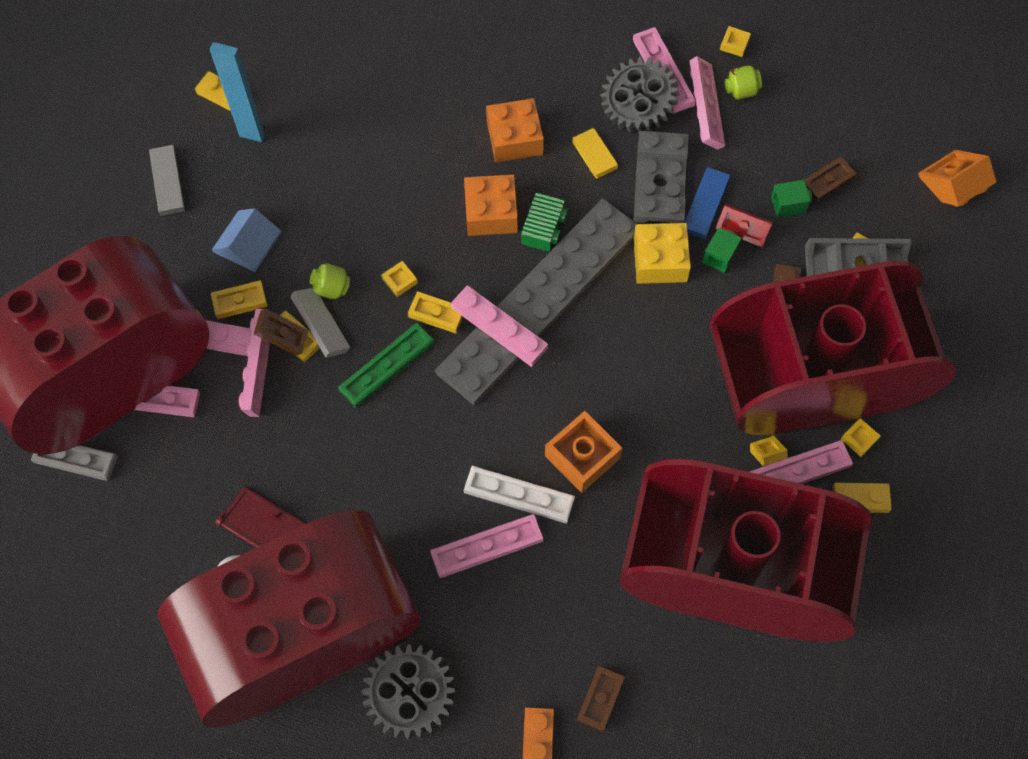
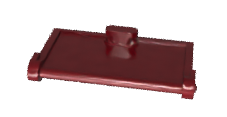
[215,486,306,548]

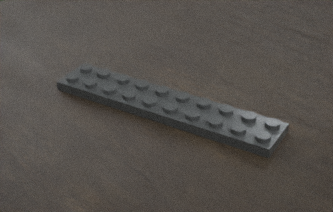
[435,198,636,406]

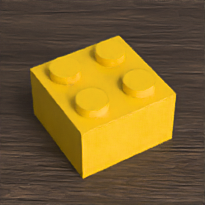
[634,223,690,284]

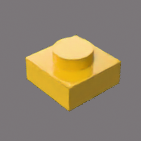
[720,26,751,57]
[382,261,418,297]
[841,418,880,457]
[750,436,787,467]

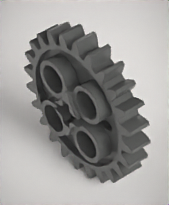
[600,57,680,133]
[361,644,455,740]

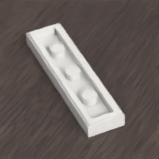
[464,466,575,524]

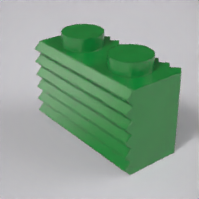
[521,192,568,252]

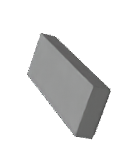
[149,145,185,216]
[291,288,350,358]
[31,445,118,481]

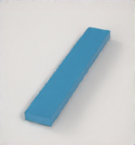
[210,42,265,142]

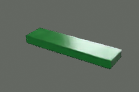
[338,323,434,408]

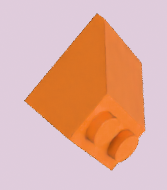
[918,150,996,207]

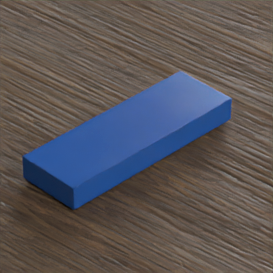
[684,167,730,239]

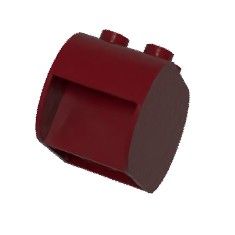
[0,236,209,454]
[710,261,956,435]
[620,459,872,642]
[157,510,421,727]

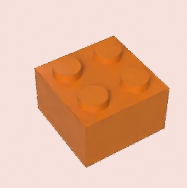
[486,98,543,163]
[464,175,517,236]
[545,411,622,493]

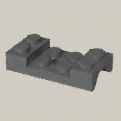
[633,131,689,224]
[805,238,911,276]

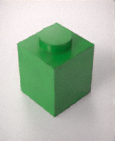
[771,180,812,218]
[702,228,741,273]

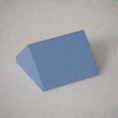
[212,208,281,272]

